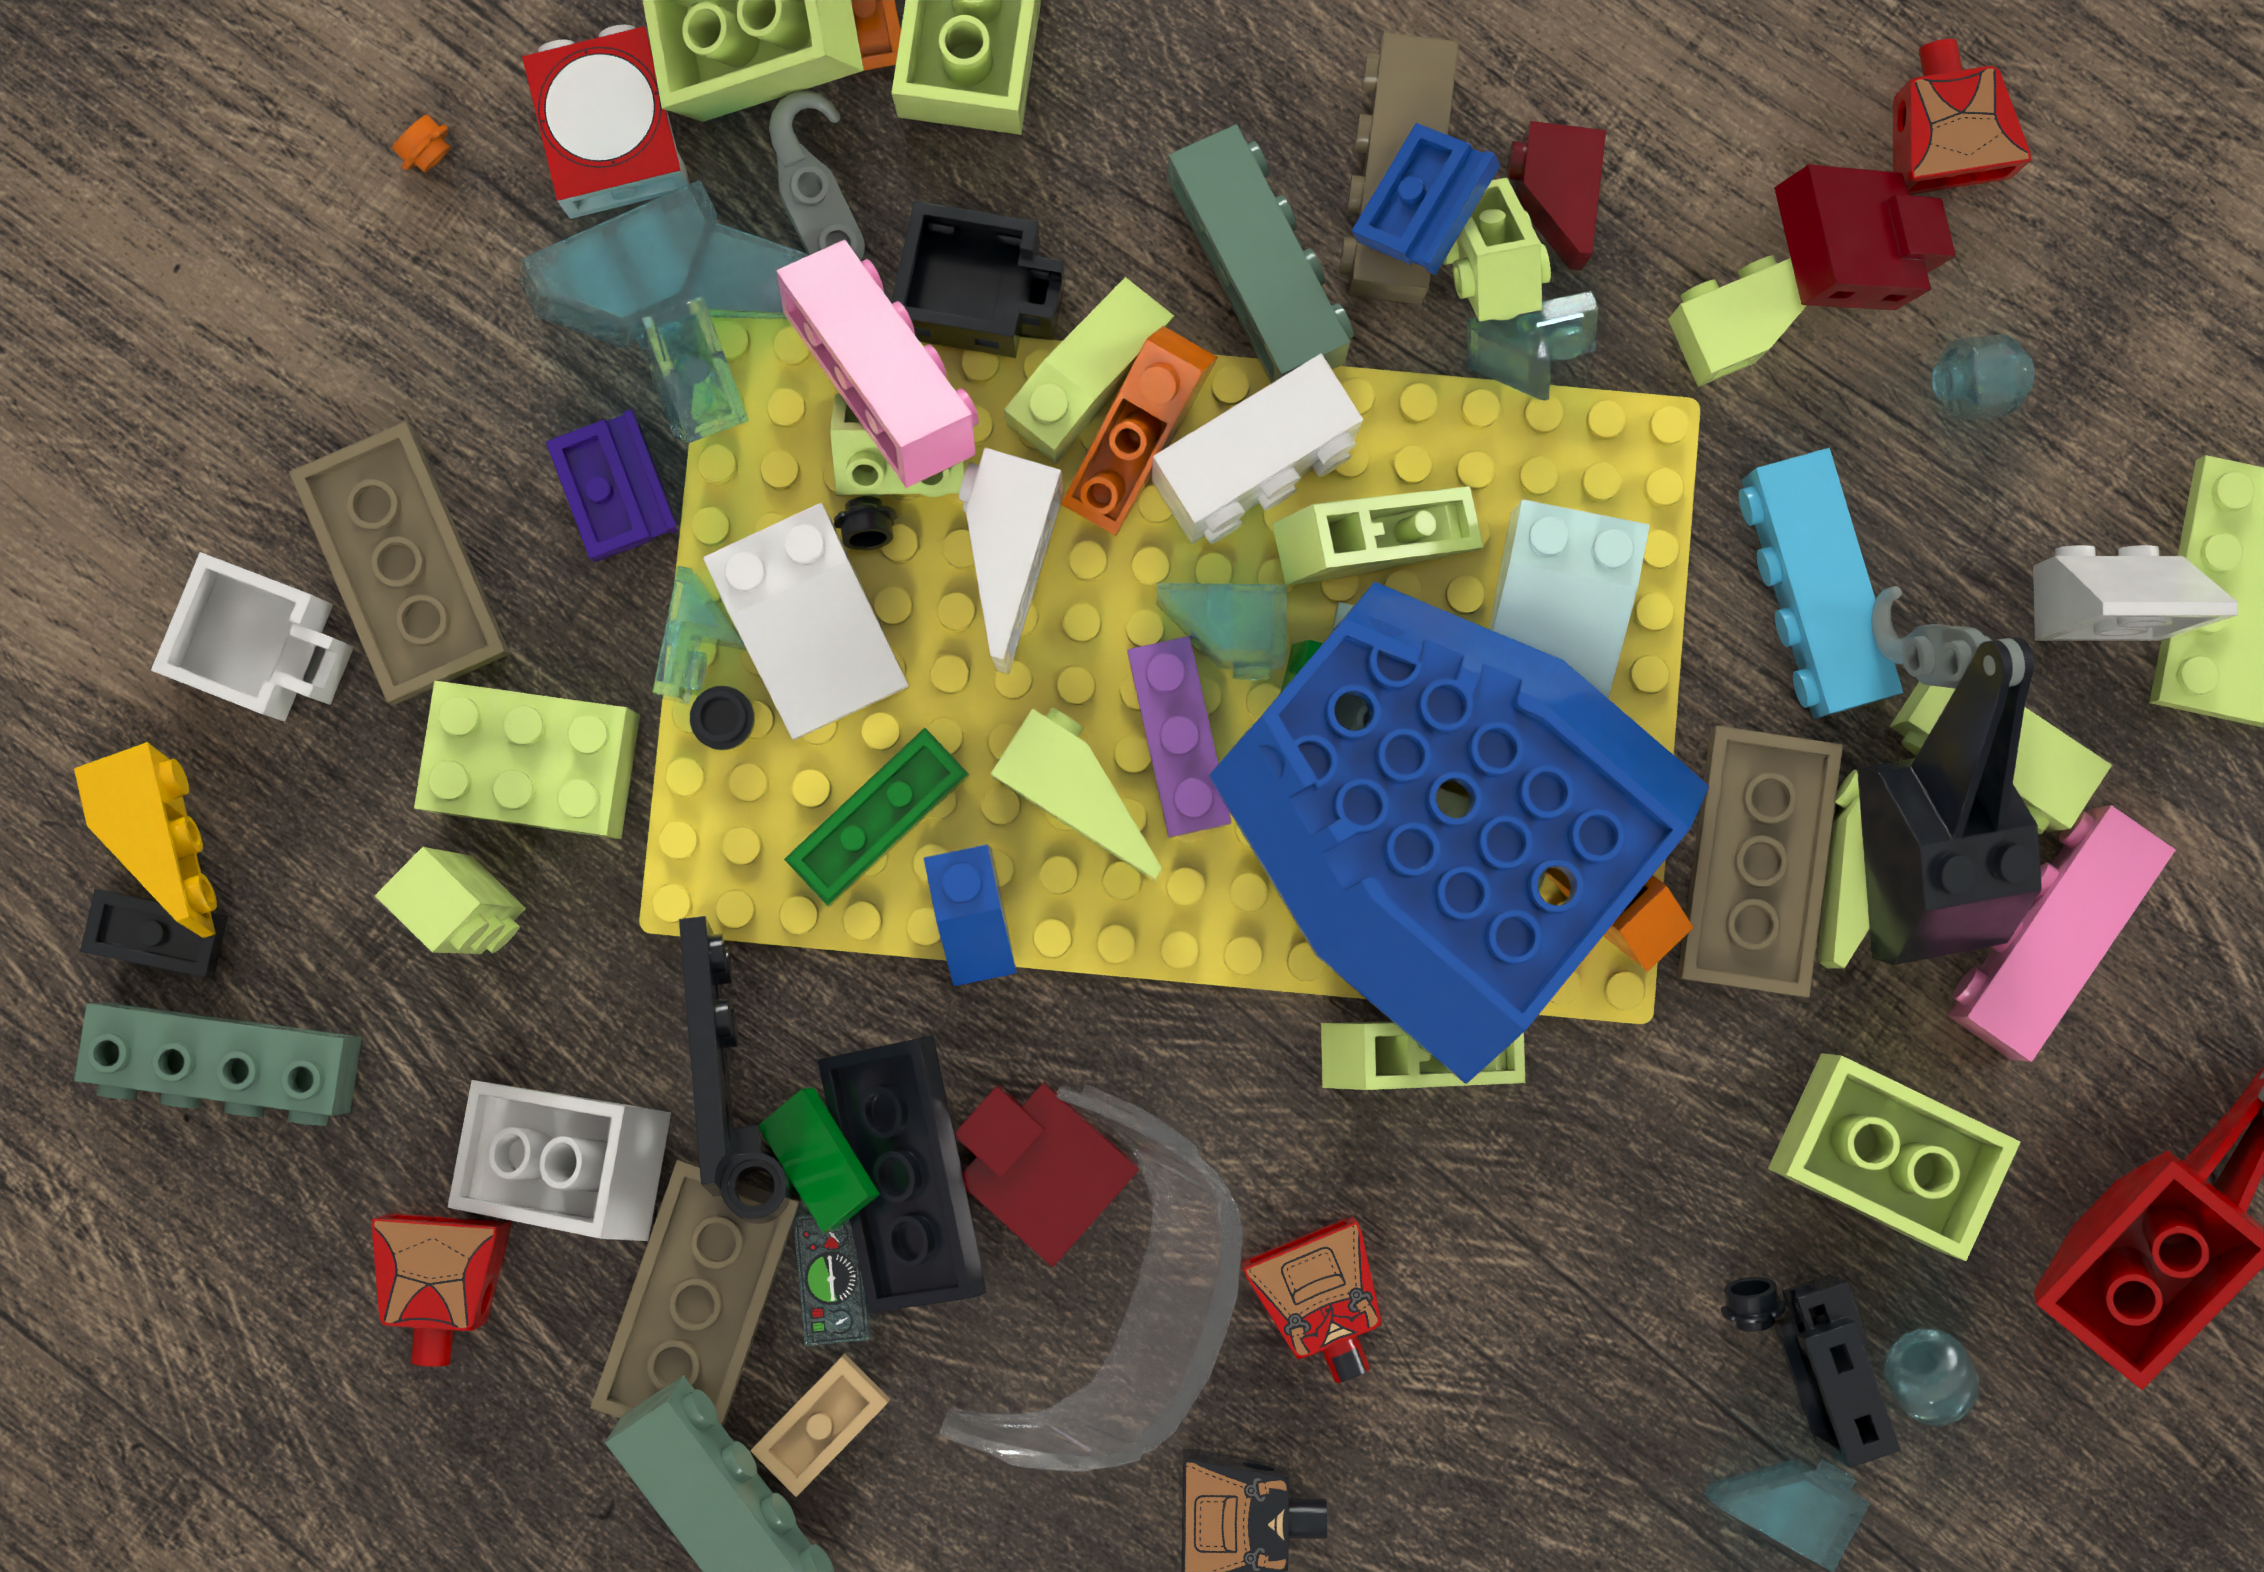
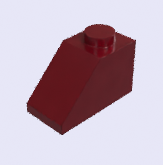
[1507,121,1606,271]

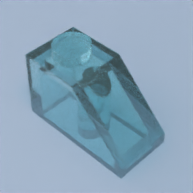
[640,296,749,443]
[1156,583,1287,680]
[1704,1458,1870,1572]

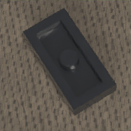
[80,889,228,978]

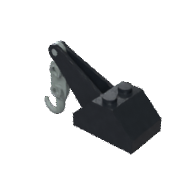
[1857,586,2042,965]

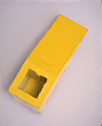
[74,742,217,938]

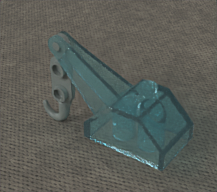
[519,90,885,350]

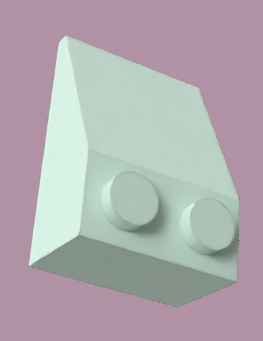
[1489,499,1650,699]

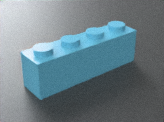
[1739,448,1904,720]

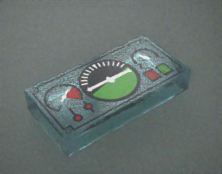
[793,1213,871,1346]

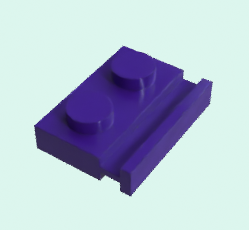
[546,409,680,563]

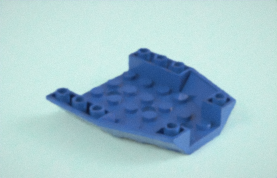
[1208,581,1710,1084]

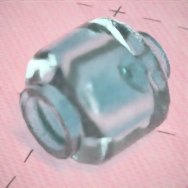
[1932,334,2035,419]
[1884,1328,1979,1426]

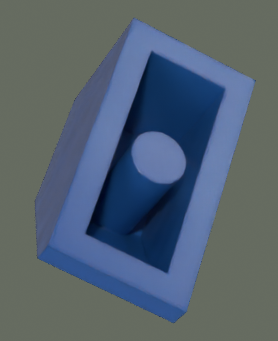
[924,844,1017,986]

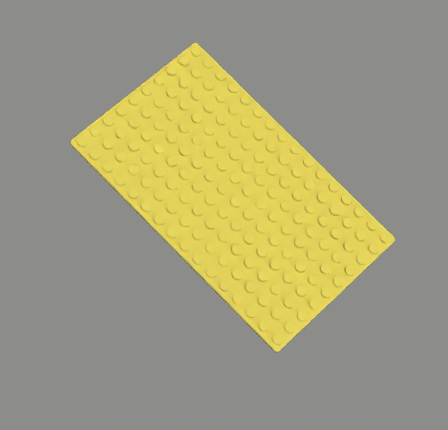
[639,309,1700,1024]

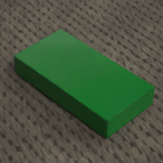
[759,1088,880,1233]

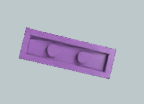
[1127,636,1232,838]

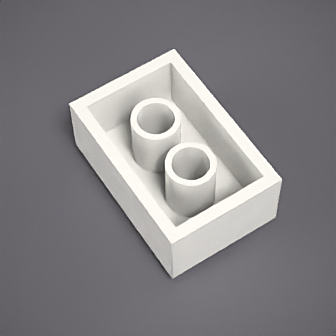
[1152,353,1363,544]

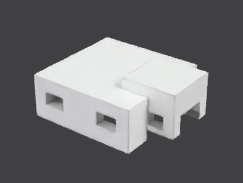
[151,552,354,721]

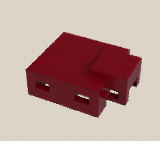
[1774,164,1956,311]
[954,1081,1139,1268]

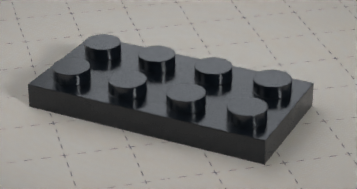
[817,1035,987,1313]

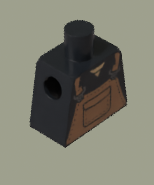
[1181,1449,1327,1572]

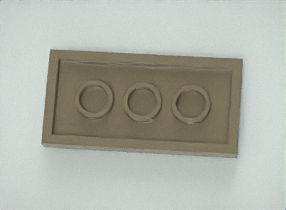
[289,421,510,705]
[1677,725,1843,998]
[590,1158,802,1427]

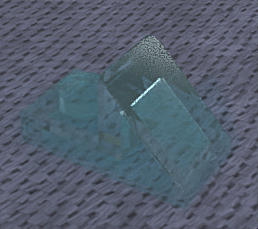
[1467,291,1598,401]
[653,566,747,704]

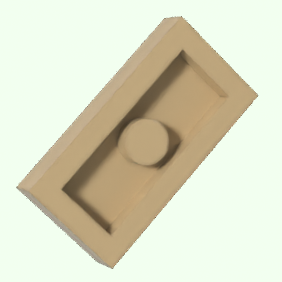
[750,1353,890,1497]

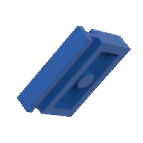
[1351,123,1500,275]

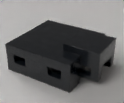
[891,201,1065,358]
[1774,1274,1901,1468]

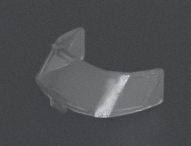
[939,1083,1243,1472]

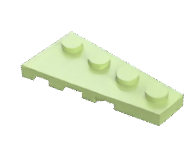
[2149,455,2264,728]

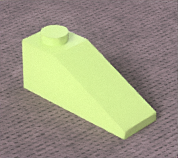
[1004,277,1175,464]
[1272,486,1483,586]
[991,707,1162,881]
[1817,763,1881,968]
[1321,1021,1525,1090]

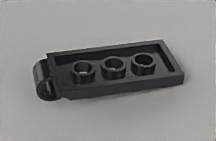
[679,916,791,1224]

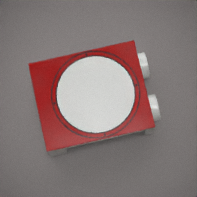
[522,25,691,219]

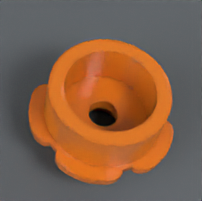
[392,114,451,173]

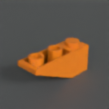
[1061,326,1218,536]

